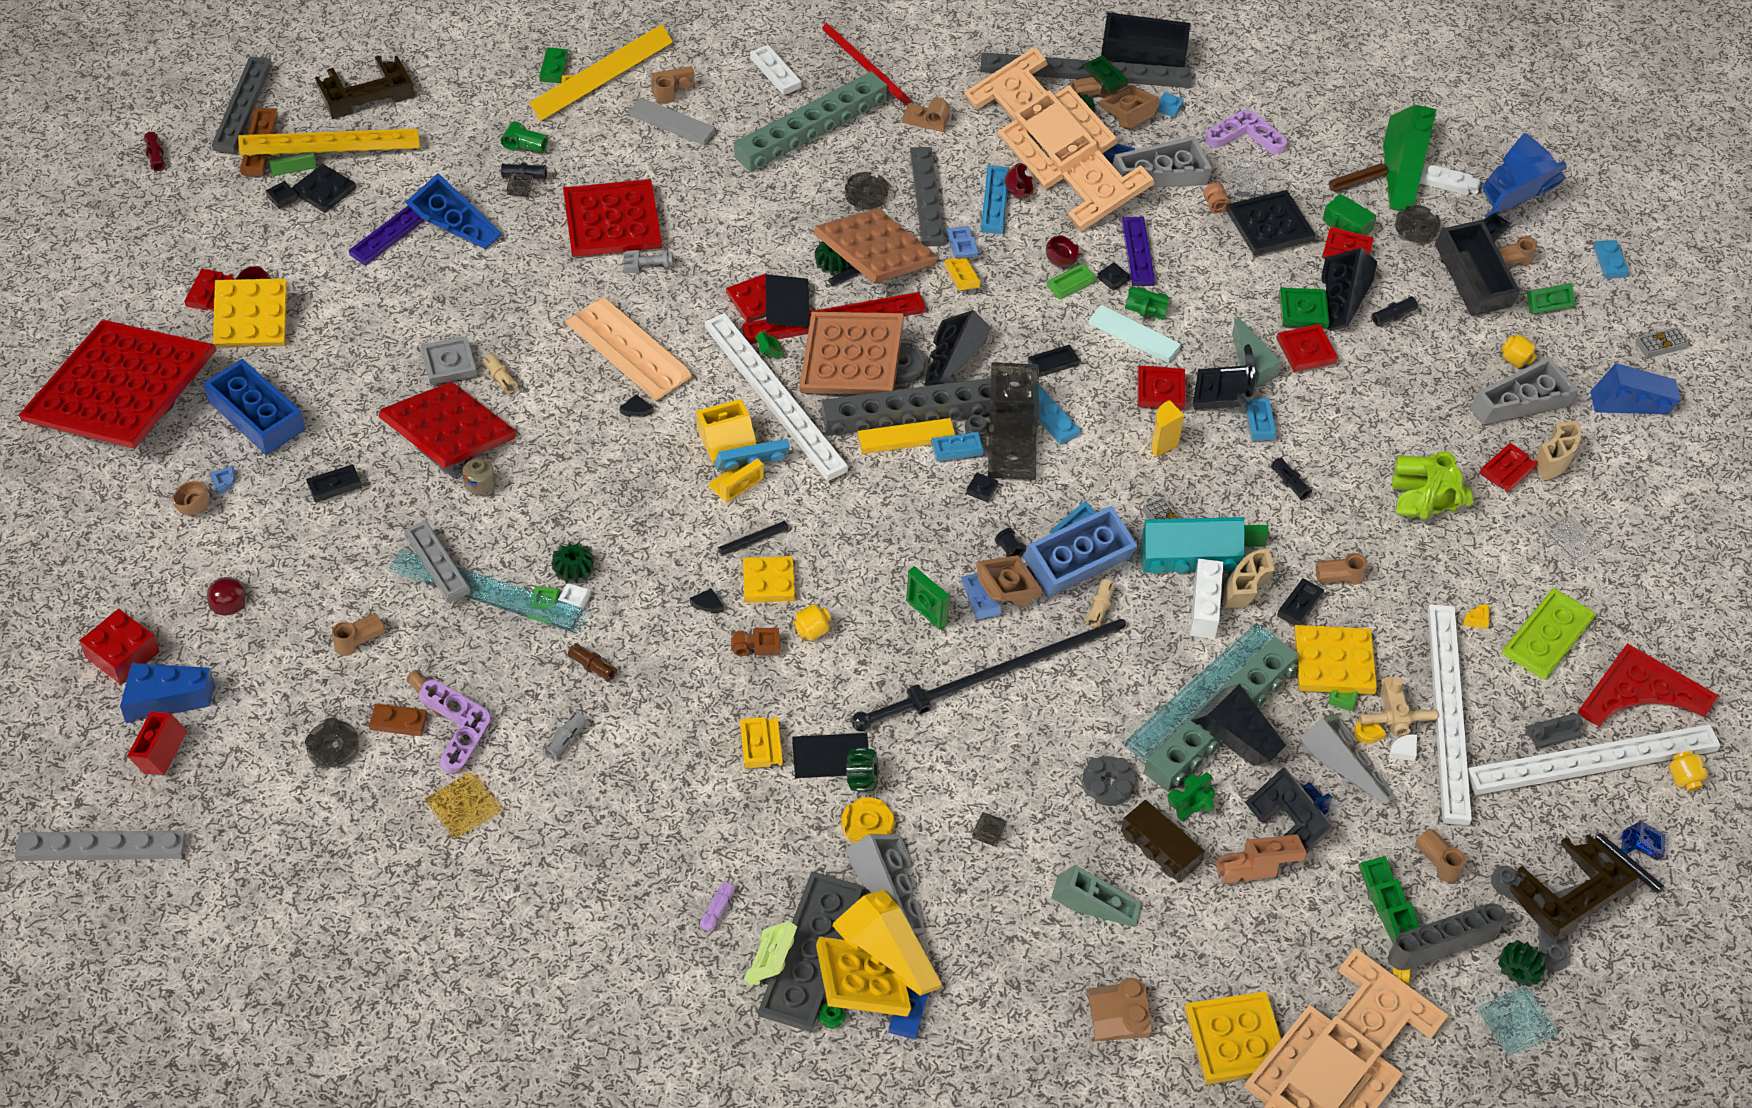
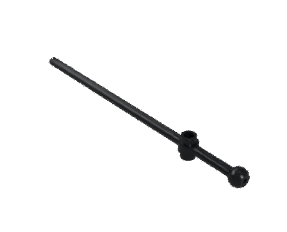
[851,619,1126,732]

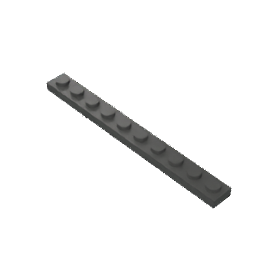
[980,52,1192,88]

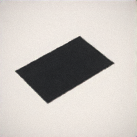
[765,274,810,327]
[792,733,869,778]

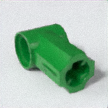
[500,121,548,153]

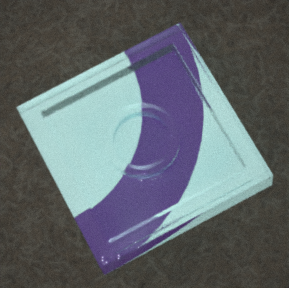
[1477,986,1557,1057]

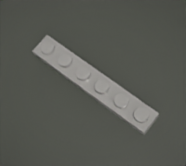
[15,830,186,861]

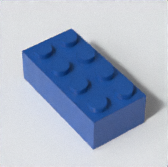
[203,358,305,455]

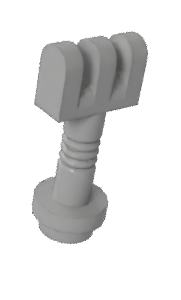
[623,250,674,273]

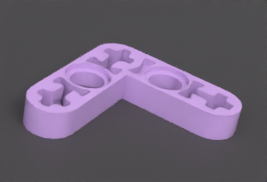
[1205,110,1287,154]
[419,680,490,774]

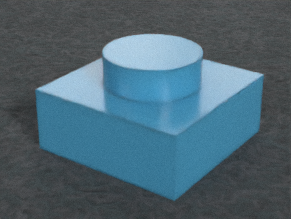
[1156,92,1184,118]

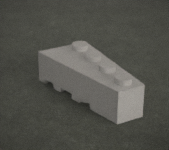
[1112,136,1212,187]
[1469,357,1579,425]

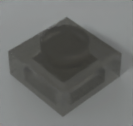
[507,173,533,197]
[972,812,1007,847]

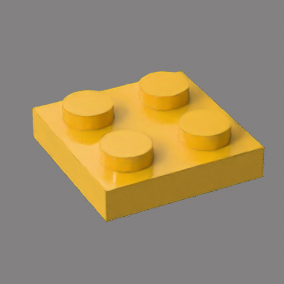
[743,556,795,603]

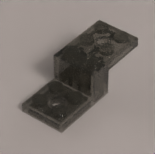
[987,362,1039,480]

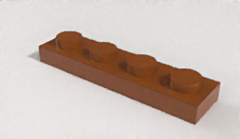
[240,108,278,176]

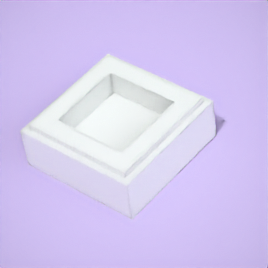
[557,583,591,613]

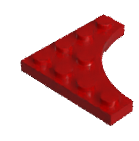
[1577,643,1719,727]

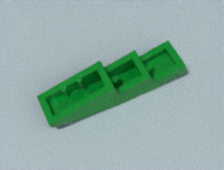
[1358,856,1420,943]

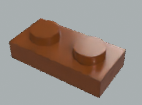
[369,703,427,736]

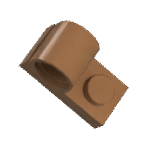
[650,66,695,104]
[902,98,950,132]

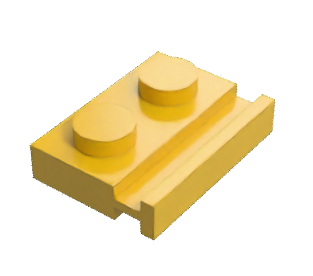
[740,716,783,769]

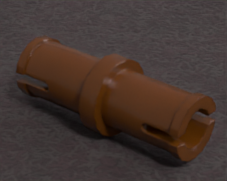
[568,643,617,682]

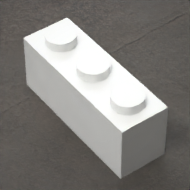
[1190,559,1223,639]

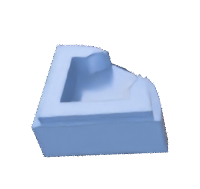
[210,466,236,495]

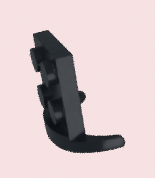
[1193,344,1257,410]

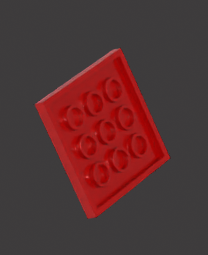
[563,179,662,257]
[379,381,516,468]

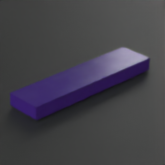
[348,206,425,266]
[1121,216,1155,286]

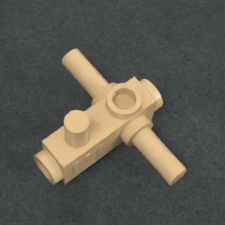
[1359,676,1438,736]

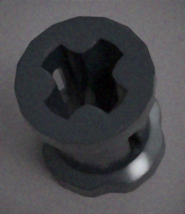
[995,528,1026,557]

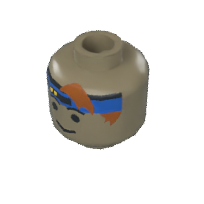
[462,458,495,495]

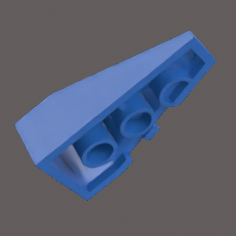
[405,173,502,249]

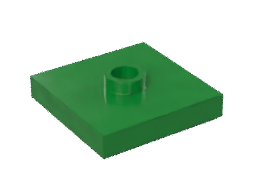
[1279,287,1329,328]
[906,566,950,630]

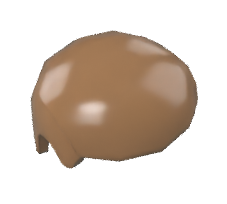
[171,481,210,516]

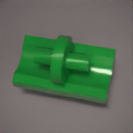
[1125,286,1170,320]
[1167,772,1215,822]

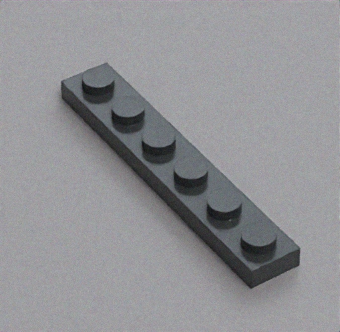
[212,56,272,153]
[910,147,945,247]

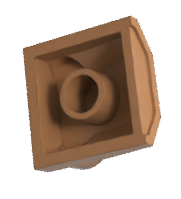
[1098,85,1160,129]
[976,555,1042,606]
[1086,978,1151,1042]

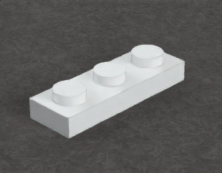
[750,45,802,95]

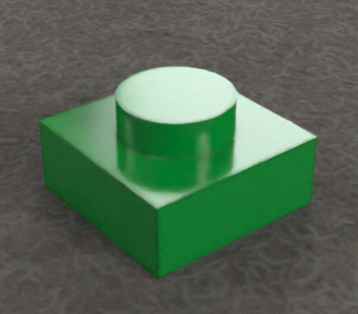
[755,331,785,359]

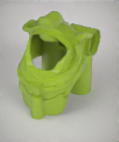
[1392,451,1473,521]

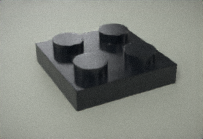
[291,163,356,213]

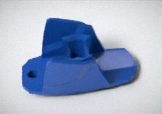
[1482,133,1567,219]

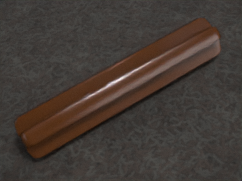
[1329,163,1388,192]

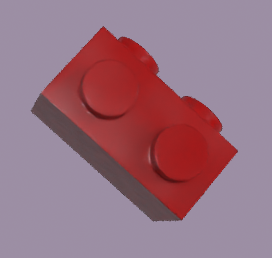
[127,711,187,775]

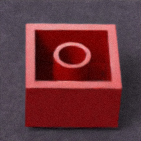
[79,608,160,685]

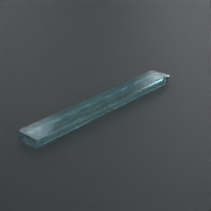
[389,549,583,632]
[1124,623,1275,761]

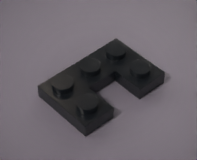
[1245,767,1335,863]

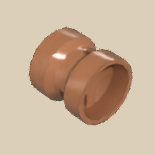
[1203,183,1230,214]

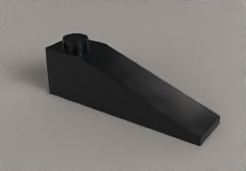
[1321,248,1378,331]
[925,310,991,386]

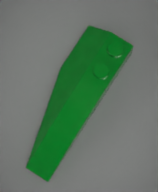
[1382,104,1437,214]

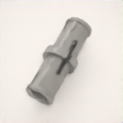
[543,712,587,761]

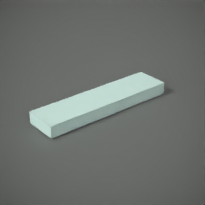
[1089,305,1181,363]

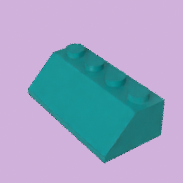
[1139,517,1244,574]

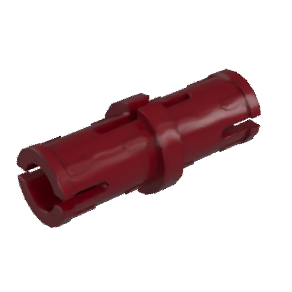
[144,132,165,172]

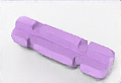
[700,882,734,932]

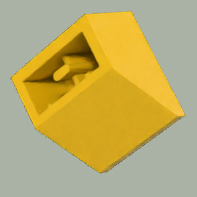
[696,399,757,464]

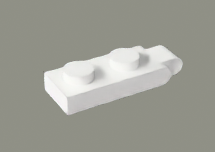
[1419,163,1481,195]

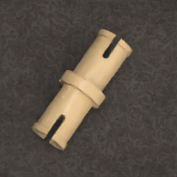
[483,353,518,394]
[1085,579,1116,628]

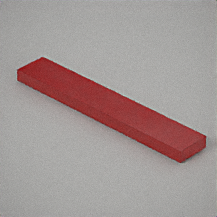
[822,22,913,106]

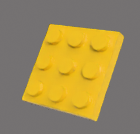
[213,279,287,347]
[1294,625,1377,695]
[816,937,911,1017]
[1184,991,1281,1085]

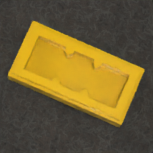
[944,258,980,291]

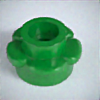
[818,1003,846,1029]

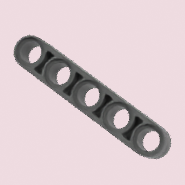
[1388,903,1507,970]

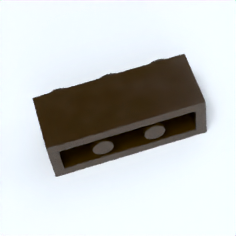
[1121,799,1205,883]

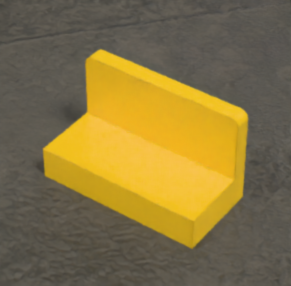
[709,458,764,503]

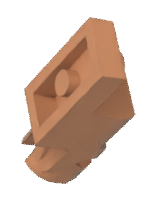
[1217,834,1306,884]

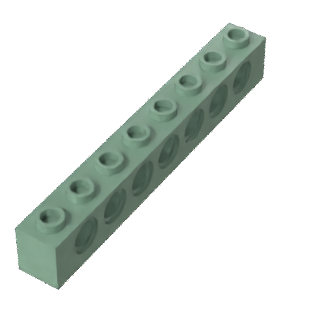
[734,71,887,172]
[1144,637,1299,792]

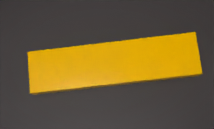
[857,418,955,454]

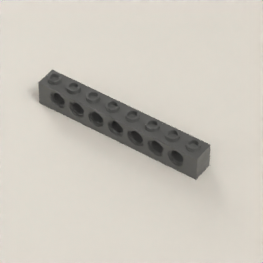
[821,376,1013,436]

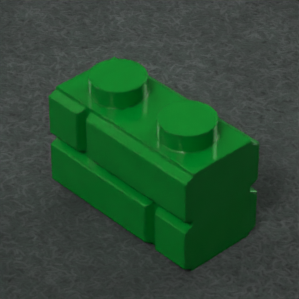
[1322,193,1377,235]

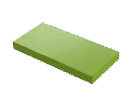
[1501,588,1597,680]

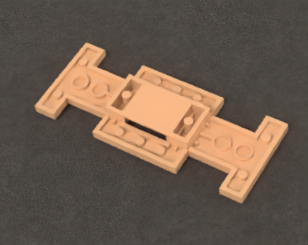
[964,47,1154,232]
[1244,948,1448,1108]

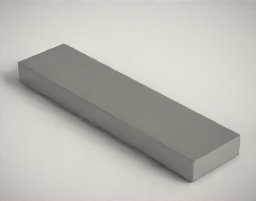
[629,98,715,145]
[404,520,471,603]

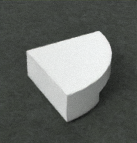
[1389,735,1417,761]

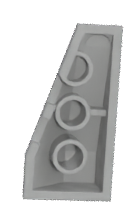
[1299,714,1396,804]
[846,834,926,936]

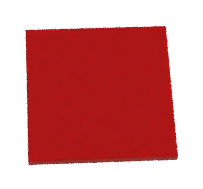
[19,319,217,449]

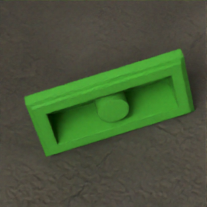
[269,152,317,176]

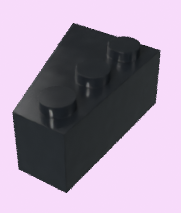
[1191,684,1286,766]

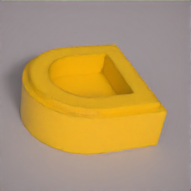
[1354,721,1387,744]

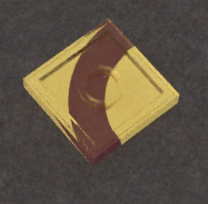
[425,772,500,840]

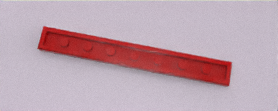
[742,292,926,345]

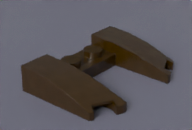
[315,56,415,119]
[1510,835,1639,943]

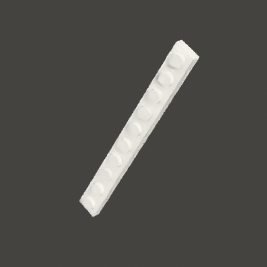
[705,313,848,481]
[1428,605,1472,825]
[1468,724,1721,795]

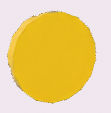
[841,797,895,843]

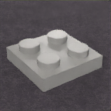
[420,336,477,385]

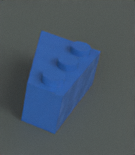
[1590,363,1681,414]
[120,663,215,724]

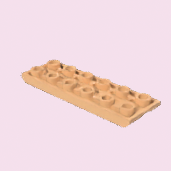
[565,297,692,401]

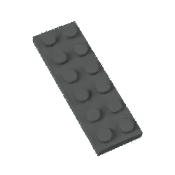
[758,871,863,1032]

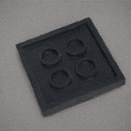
[1226,190,1316,256]

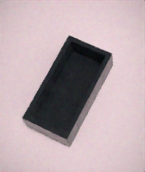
[1101,12,1191,67]
[1435,220,1520,316]

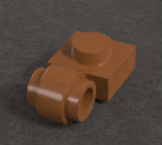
[731,628,780,656]

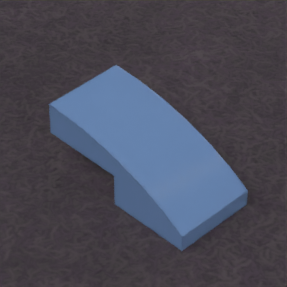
[947,226,978,259]
[961,573,1001,620]

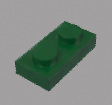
[1085,55,1128,94]

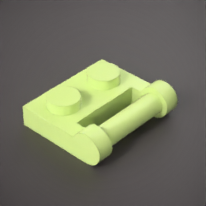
[744,921,797,985]

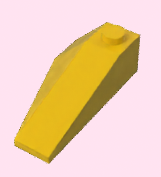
[832,889,942,996]

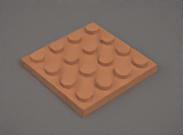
[813,208,938,284]
[799,312,904,395]

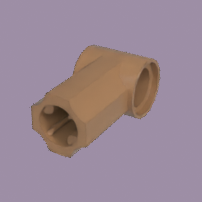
[1071,77,1116,98]
[1498,236,1537,266]
[1315,553,1367,585]
[332,613,385,656]
[1415,829,1466,883]

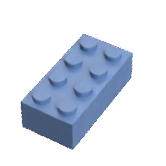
[1023,506,1137,597]

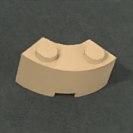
[1535,420,1581,481]
[1222,549,1274,608]

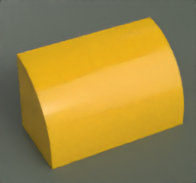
[1151,400,1184,457]

